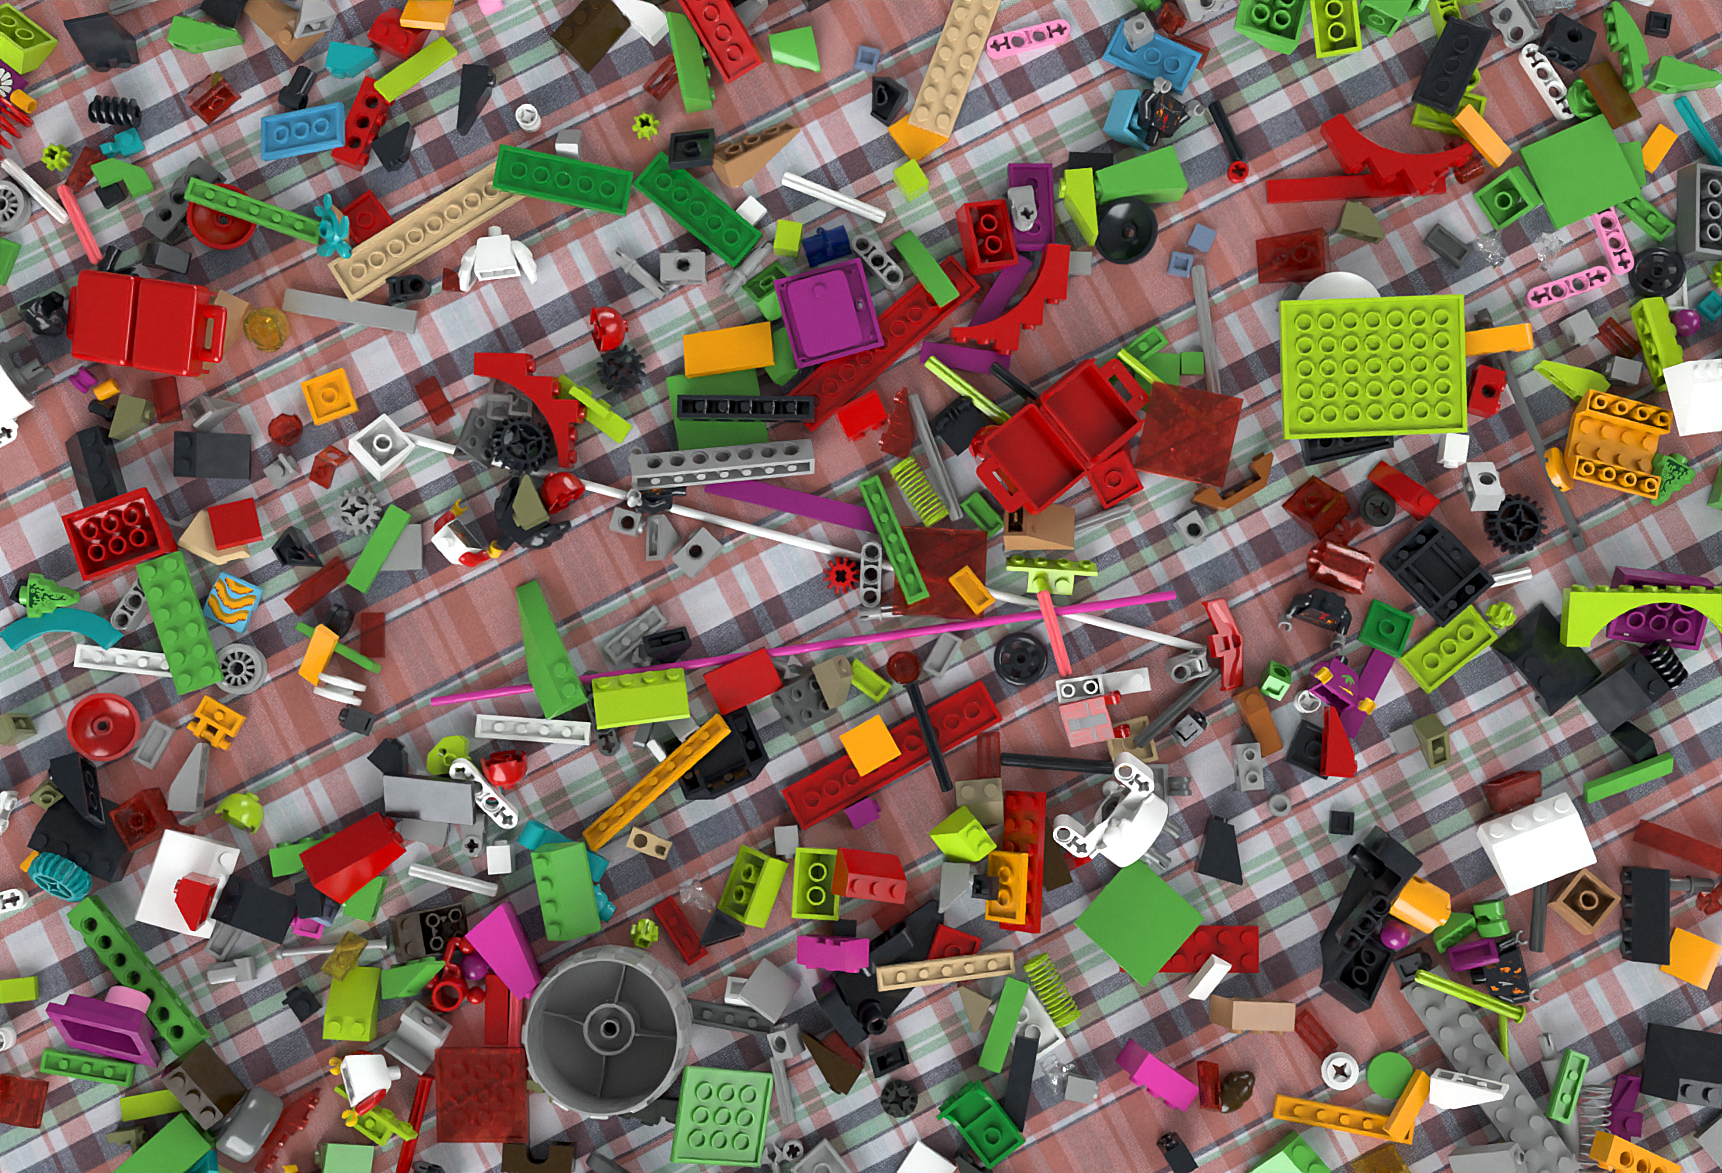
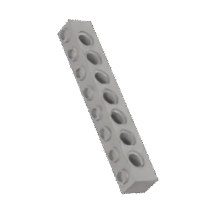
[630,439,815,491]

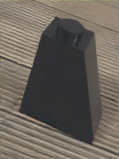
[1193,815,1243,886]

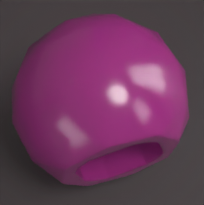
[1670,309,1700,337]
[1380,920,1410,949]
[459,951,489,980]

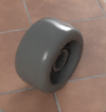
[215,1086,284,1163]

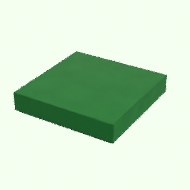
[1356,599,1416,659]

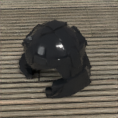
[18,291,69,338]

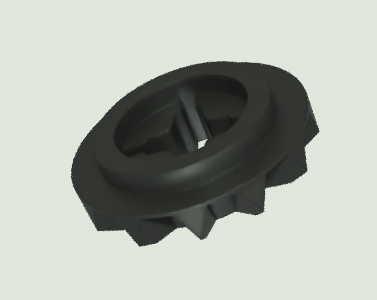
[1359,491,1396,527]
[881,1080,918,1118]

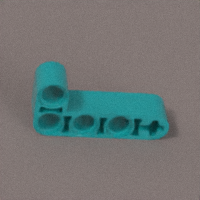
[516,819,610,882]

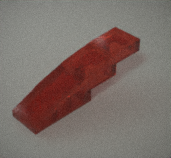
[1633,819,1722,875]

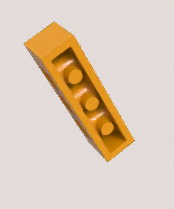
[1589,1130,1682,1173]

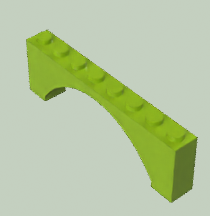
[1560,584,1722,647]

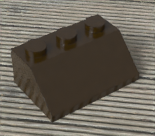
[551,0,631,74]
[160,1040,248,1130]

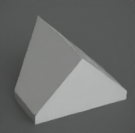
[184,393,241,432]

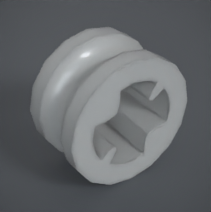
[783,1138,804,1162]

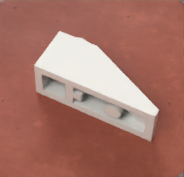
[611,0,669,46]
[1430,1068,1509,1109]

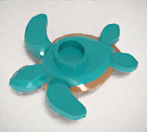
[314,193,352,259]

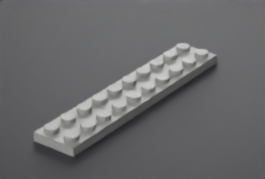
[1399,964,1581,1173]

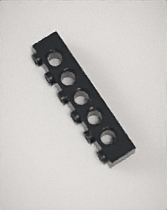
[677,395,816,423]

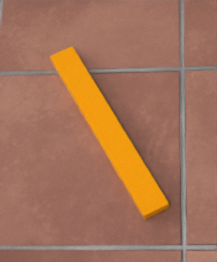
[582,713,731,852]

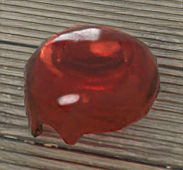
[268,413,303,447]
[886,650,922,685]

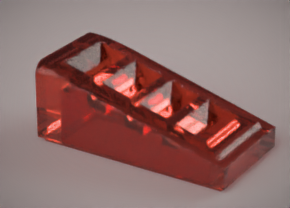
[65,146,108,193]
[821,1028,865,1071]

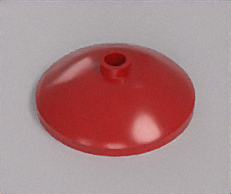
[187,183,257,250]
[66,693,140,761]

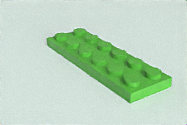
[135,551,225,695]

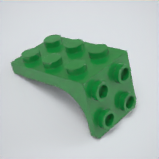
[936,1079,1026,1170]

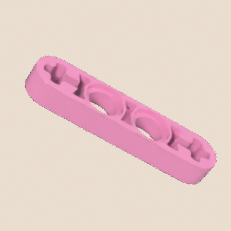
[986,19,1070,59]
[1590,207,1634,275]
[1524,266,1611,310]

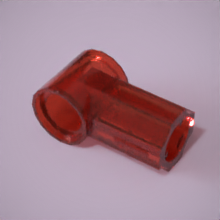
[1443,137,1484,185]

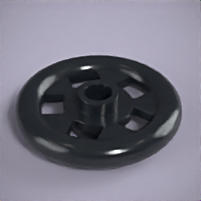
[1628,247,1686,298]
[993,632,1048,686]

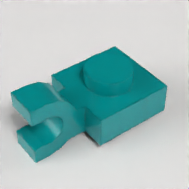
[100,127,146,159]

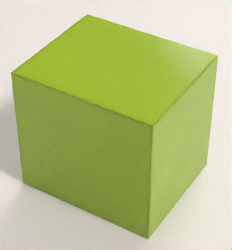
[893,158,929,203]
[773,219,804,258]

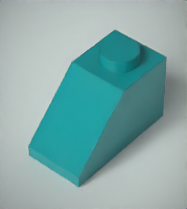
[325,41,379,79]

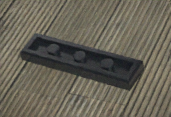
[1003,1035,1039,1133]

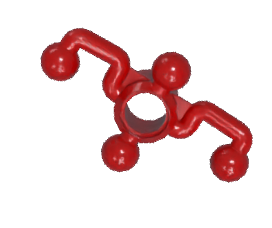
[424,936,485,1014]

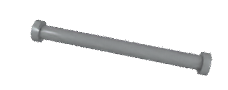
[276,936,390,960]

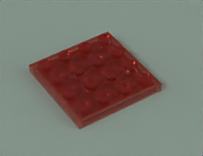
[1134,380,1244,488]
[892,525,988,621]
[434,1047,530,1143]

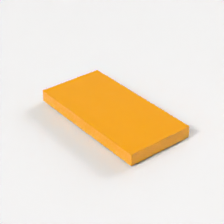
[683,321,775,379]

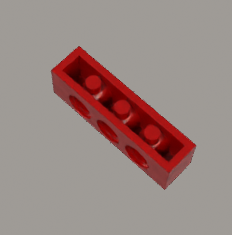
[331,75,395,172]

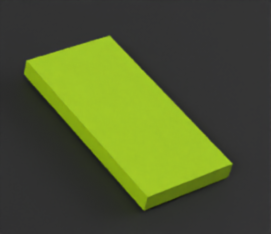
[1398,604,1498,694]

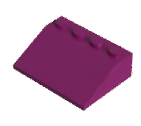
[1606,566,1716,651]

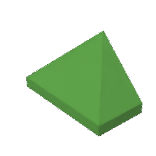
[1433,912,1477,955]

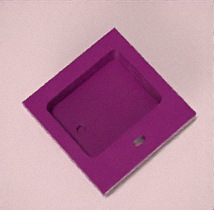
[773,257,884,369]
[45,994,161,1068]

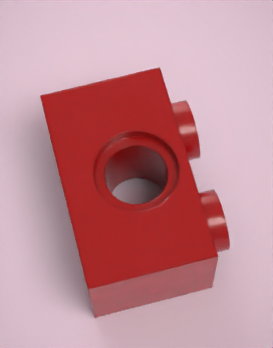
[1467,364,1507,419]

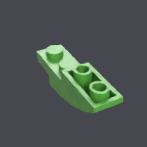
[1603,1,1649,94]

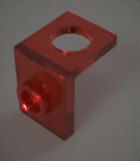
[309,445,349,490]

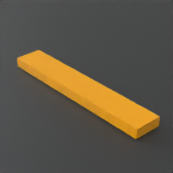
[1272,1093,1415,1145]

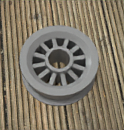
[0,180,32,233]
[216,644,268,694]

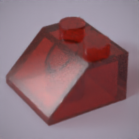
[184,70,242,126]
[1282,475,1352,541]
[1481,770,1542,814]
[108,787,180,853]

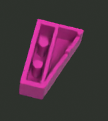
[797,934,869,973]
[1115,1038,1200,1112]

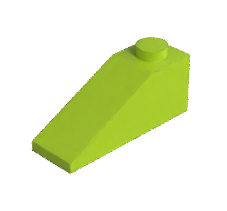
[1533,360,1611,404]

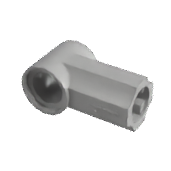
[207,955,257,984]

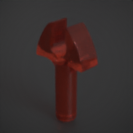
[1696,881,1722,915]

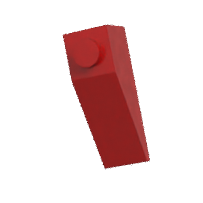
[1366,460,1441,522]
[1320,706,1358,778]

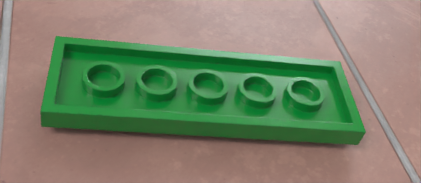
[492,144,634,217]
[633,151,763,269]

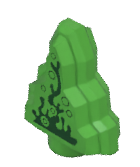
[1649,452,1696,506]
[19,573,80,618]

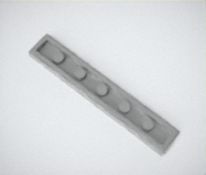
[282,288,419,334]

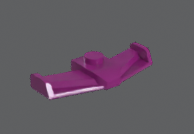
[1603,1074,1643,1142]

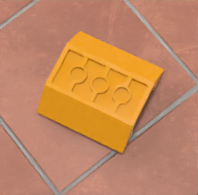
[1563,389,1674,500]

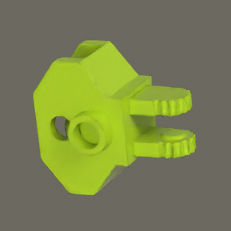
[426,735,482,780]

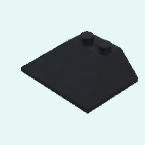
[1379,515,1496,628]
[1489,603,1602,717]
[663,705,770,800]
[1639,1023,1722,1109]

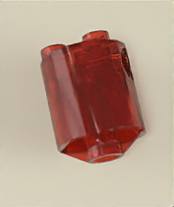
[1306,537,1375,595]

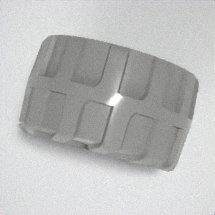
[521,944,693,1120]

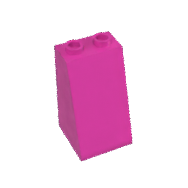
[465,901,545,1000]

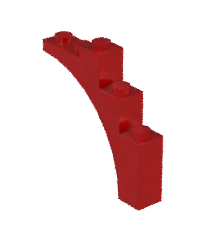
[1320,113,1473,198]
[948,243,1070,356]
[474,352,587,468]

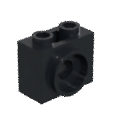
[1537,12,1597,72]

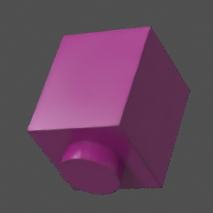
[845,797,882,830]

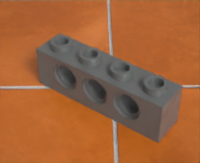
[142,156,227,246]

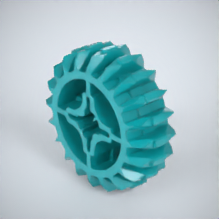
[27,852,93,902]

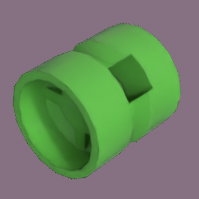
[1472,899,1510,938]

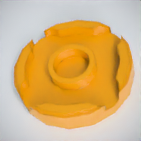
[1544,447,1574,492]

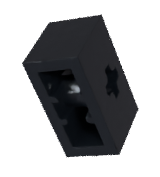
[1156,1132,1198,1173]

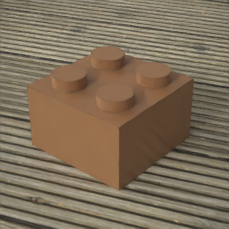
[1547,867,1622,935]

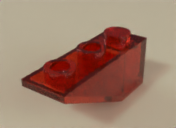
[879,386,915,459]

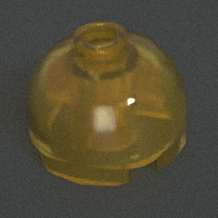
[243,306,291,353]

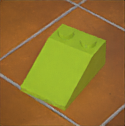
[1058,168,1098,247]
[323,965,382,1042]

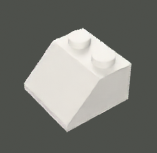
[348,413,415,482]

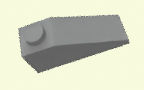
[166,743,210,812]

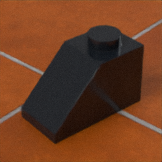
[370,121,416,172]
[367,738,409,774]

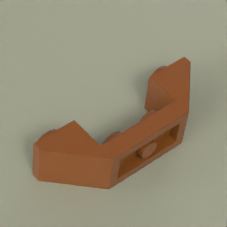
[1190,452,1274,512]

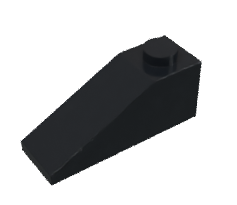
[456,64,496,136]

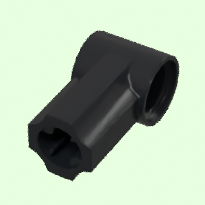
[278,65,318,111]

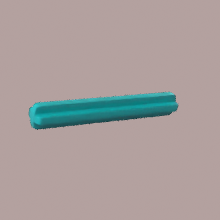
[1674,95,1722,167]

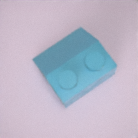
[1103,89,1150,151]

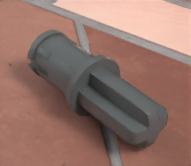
[1670,875,1715,894]

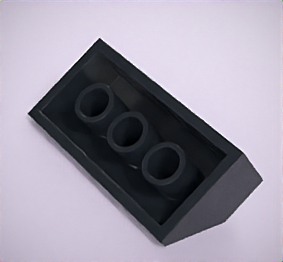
[65,425,128,508]
[1619,866,1670,965]

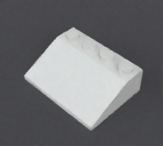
[1663,359,1722,436]
[1476,792,1597,896]
[134,829,240,939]

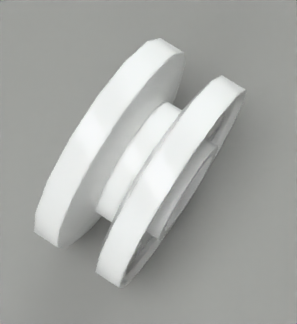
[313,672,367,706]

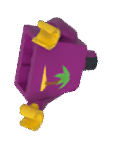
[1308,655,1377,715]

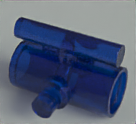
[801,225,852,268]

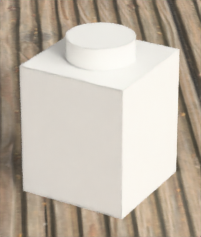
[1436,433,1469,468]
[486,840,516,875]

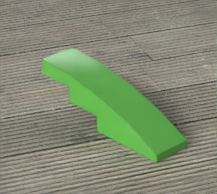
[892,230,959,308]

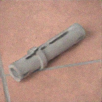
[720,239,774,298]
[609,247,670,301]

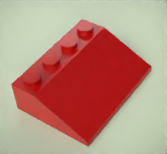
[61,487,178,581]

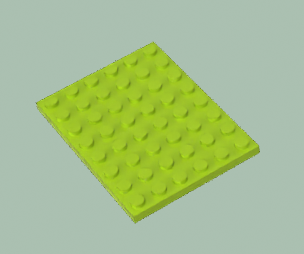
[1278,294,1468,440]

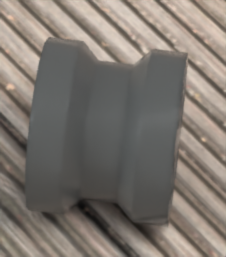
[1168,777,1192,796]

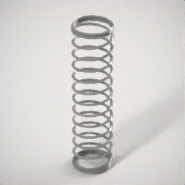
[1578,1083,1612,1173]

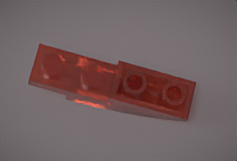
[253,1087,321,1173]

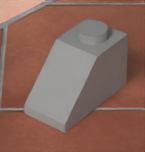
[294,0,337,39]
[938,862,974,913]

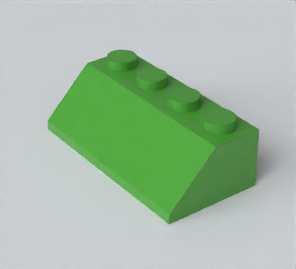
[666,12,716,114]
[531,842,601,941]

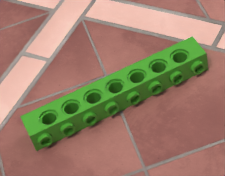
[66,895,211,1056]

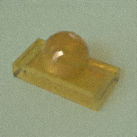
[321,931,369,982]

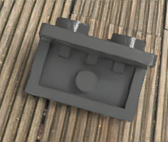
[452,408,497,468]

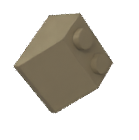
[954,778,1004,825]

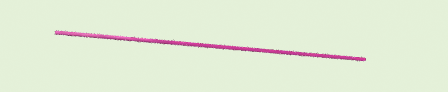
[431,590,1176,707]

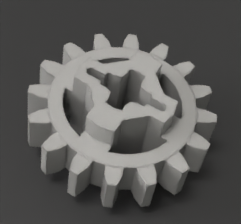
[331,487,382,537]

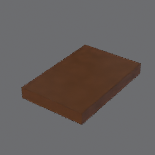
[1580,60,1642,130]

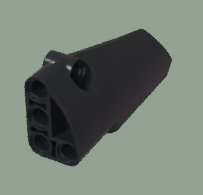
[1320,825,1423,987]
[811,899,945,1049]

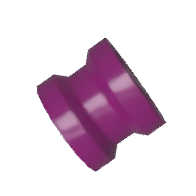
[68,366,99,394]

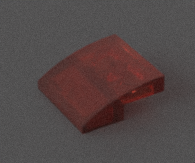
[0,1073,49,1129]

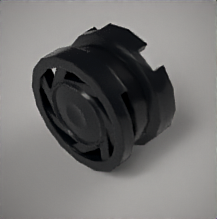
[323,603,355,639]

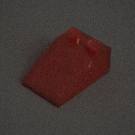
[1256,227,1332,284]

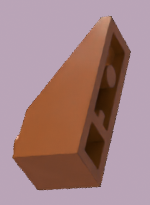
[1231,686,1283,758]

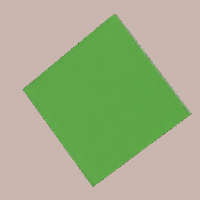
[1518,113,1642,231]
[666,368,769,451]
[1073,858,1205,988]
[670,1065,774,1168]

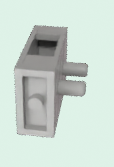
[1448,1142,1528,1173]

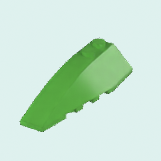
[516,580,589,720]

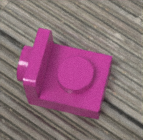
[290,910,325,939]

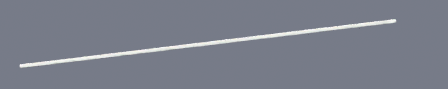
[402,431,1207,650]

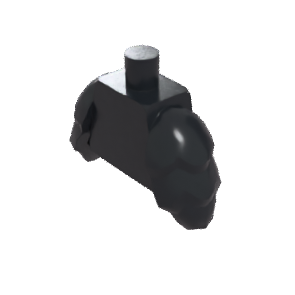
[494,476,572,551]

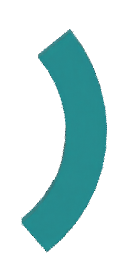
[0,608,124,651]

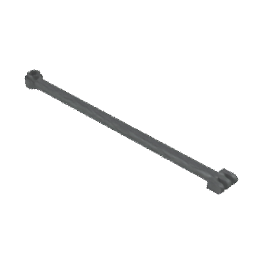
[1474,308,1587,552]

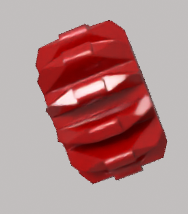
[823,556,861,594]

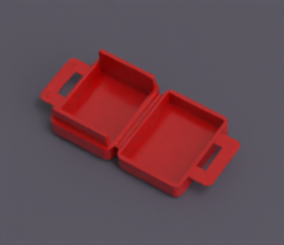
[66,269,227,377]
[976,357,1149,515]

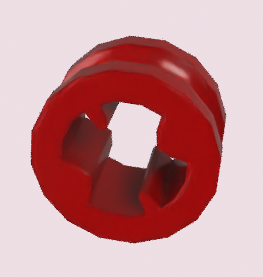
[1227,161,1249,184]

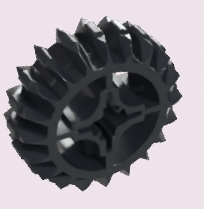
[490,415,552,476]
[1483,493,1548,555]

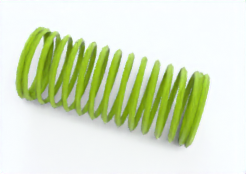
[890,456,950,527]
[1022,952,1082,1028]

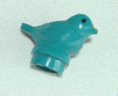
[593,884,617,923]

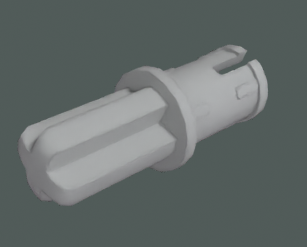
[858,603,904,621]

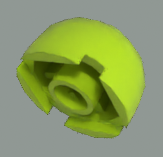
[215,792,264,835]

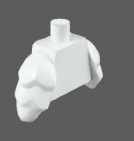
[458,226,537,292]

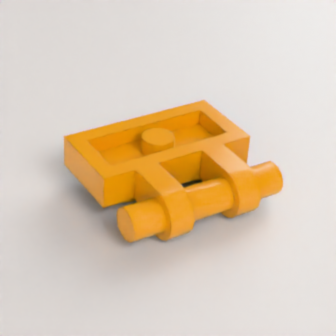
[187,695,247,751]

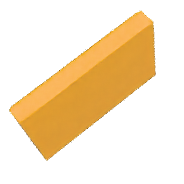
[985,850,1028,924]

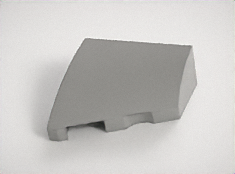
[487,379,534,425]

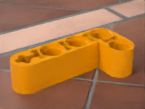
[1465,323,1534,357]

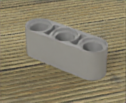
[852,234,903,291]
[860,540,883,608]
[111,576,150,631]

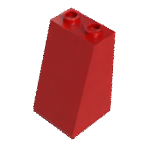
[299,811,407,905]

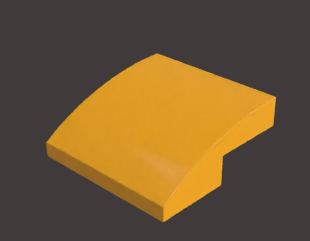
[1659,927,1722,990]

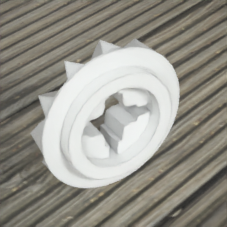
[1321,1052,1359,1090]

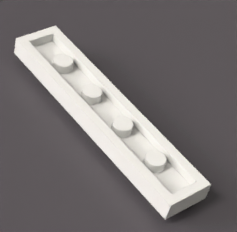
[74,644,172,677]
[475,714,592,745]

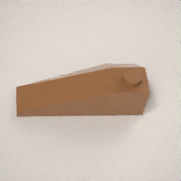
[243,0,326,63]
[711,121,801,188]
[193,287,257,381]

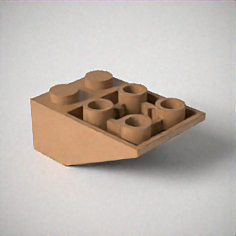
[1003,503,1075,550]

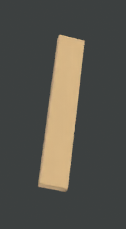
[876,949,1016,991]

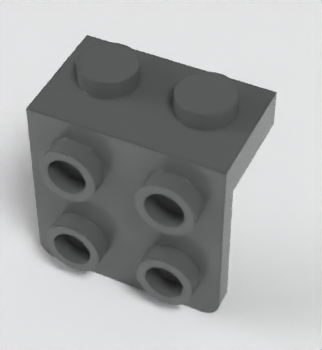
[770,674,836,736]

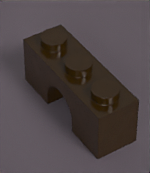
[501,1139,577,1173]

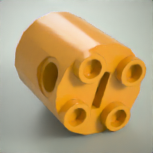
[1389,875,1451,933]

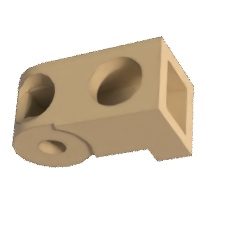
[626,825,673,860]

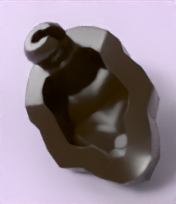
[1212,1071,1256,1114]

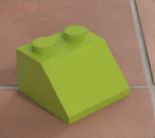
[928,805,997,863]

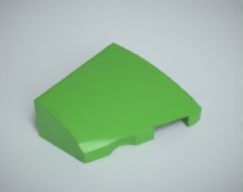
[768,26,821,73]
[764,326,798,386]

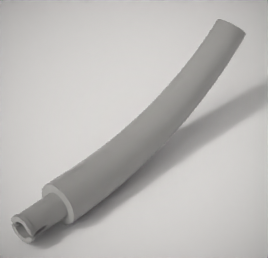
[1537,1032,1579,1173]

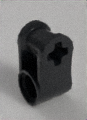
[385,274,432,303]

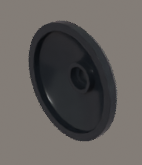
[1095,197,1158,265]

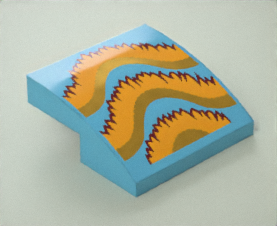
[203,571,264,633]

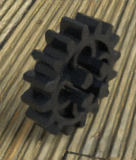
[597,345,646,394]

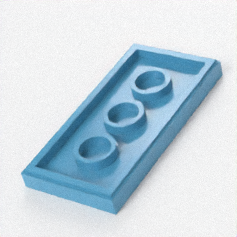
[1102,18,1202,96]
[261,102,345,162]

